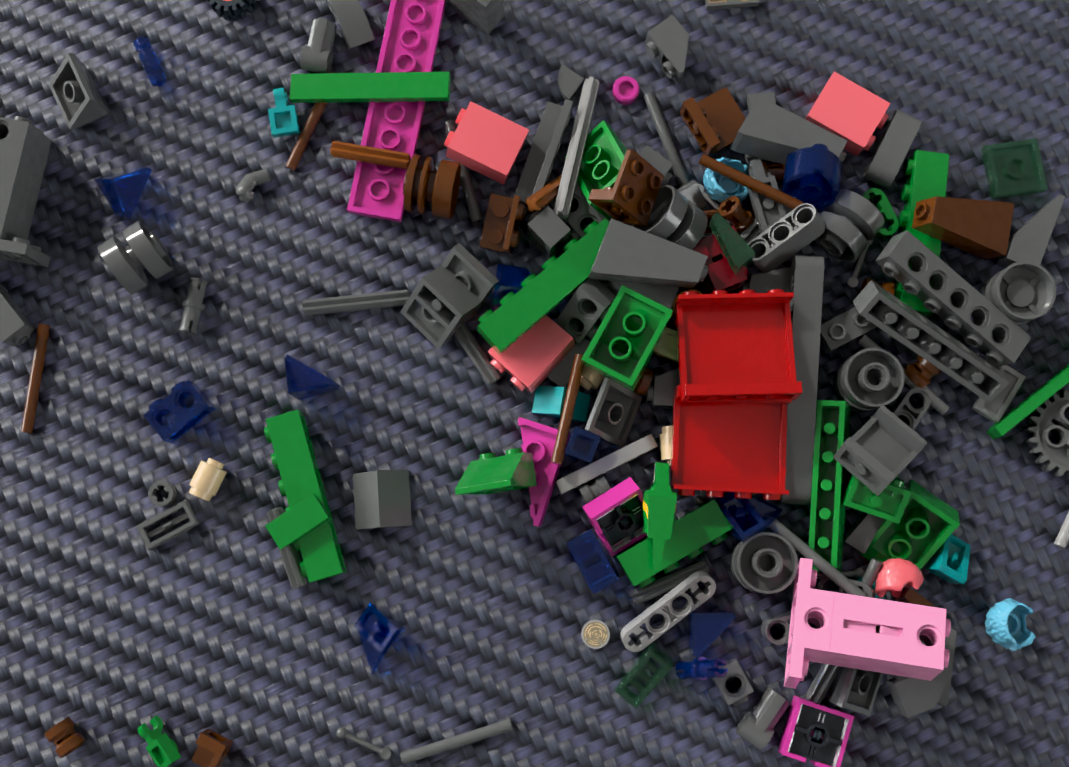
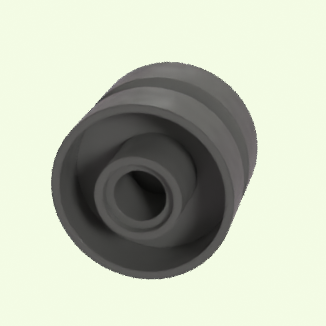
[632,185,708,250]
[814,189,885,263]
[98,220,173,295]
[980,261,1056,326]
[833,348,904,412]
[729,532,798,594]

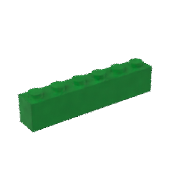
[894,150,949,318]
[477,218,610,355]
[809,400,850,573]
[264,410,347,583]

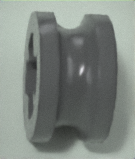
[148,481,177,507]

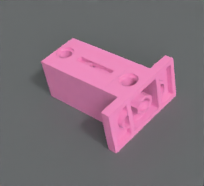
[784,558,951,689]

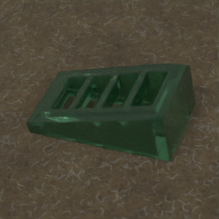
[709,212,755,275]
[614,643,673,708]

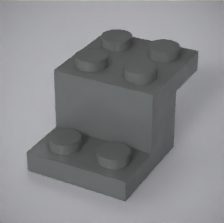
[401,243,499,349]

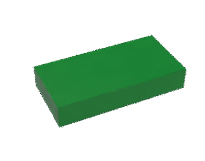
[265,494,330,550]

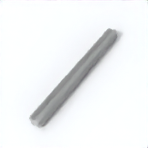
[553,77,600,219]

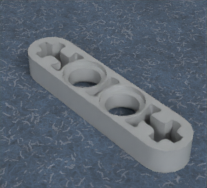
[555,434,658,495]
[620,571,716,652]

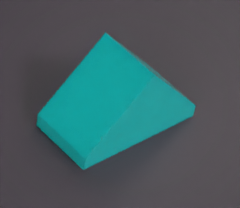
[532,386,591,423]
[925,534,971,584]

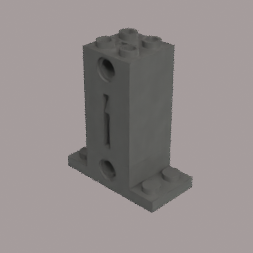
[0,114,52,268]

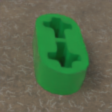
[862,188,899,239]

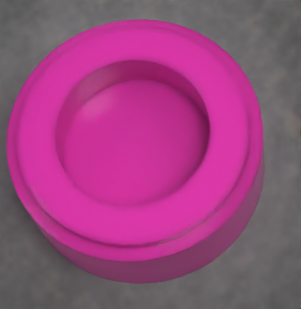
[612,76,639,105]

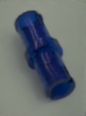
[676,657,728,681]

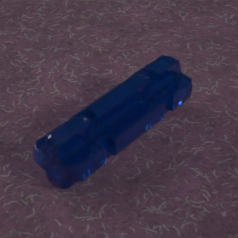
[133,36,166,87]

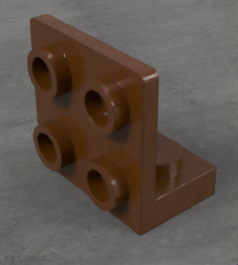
[680,87,746,156]
[588,149,664,226]
[479,194,527,254]

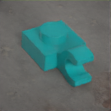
[268,88,300,138]

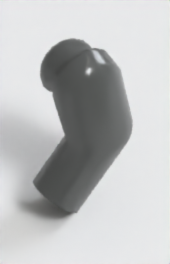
[236,168,271,202]

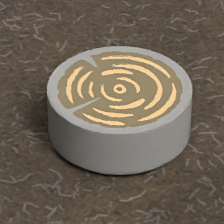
[581,619,610,649]

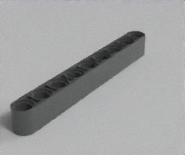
[779,255,824,505]

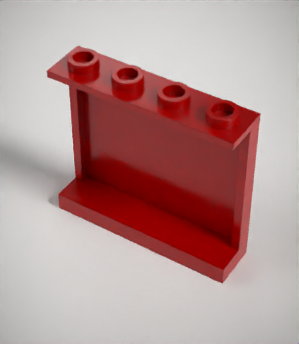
[675,289,802,402]
[670,385,792,500]

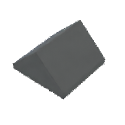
[49,53,108,130]
[583,377,642,448]
[353,470,412,530]
[827,667,883,716]

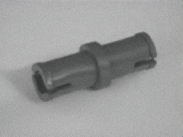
[179,278,208,335]

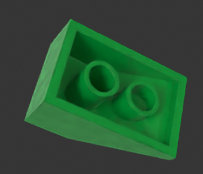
[565,120,627,220]
[581,285,673,391]
[455,448,537,495]
[859,479,960,570]

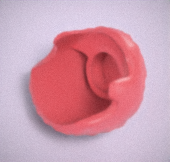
[875,558,924,598]

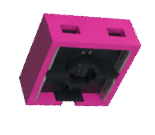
[582,477,647,557]
[778,695,854,767]

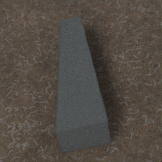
[843,512,885,554]

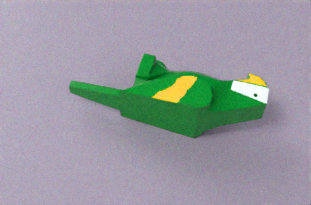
[643,462,677,570]

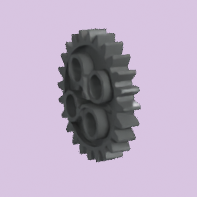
[1024,390,1069,480]

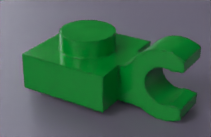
[137,715,181,767]

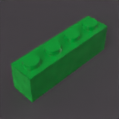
[615,499,732,588]

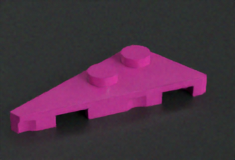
[518,417,571,527]

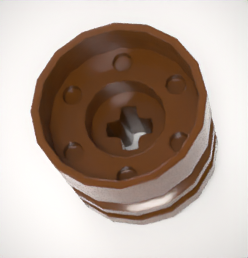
[403,154,461,219]

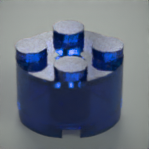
[782,144,842,209]

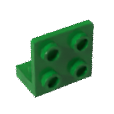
[842,471,911,524]

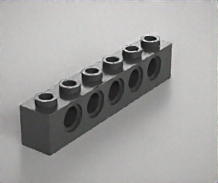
[875,231,1031,366]
[853,280,1009,403]

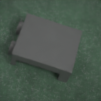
[833,406,927,496]

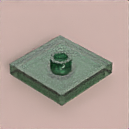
[981,138,1048,200]

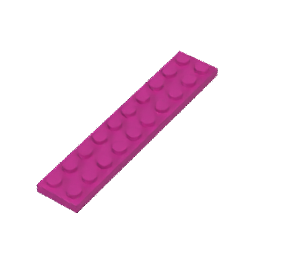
[347,0,446,222]

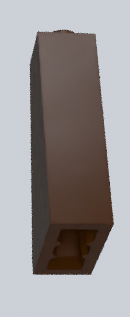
[912,196,1014,260]

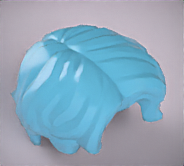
[703,157,749,205]
[985,598,1036,651]

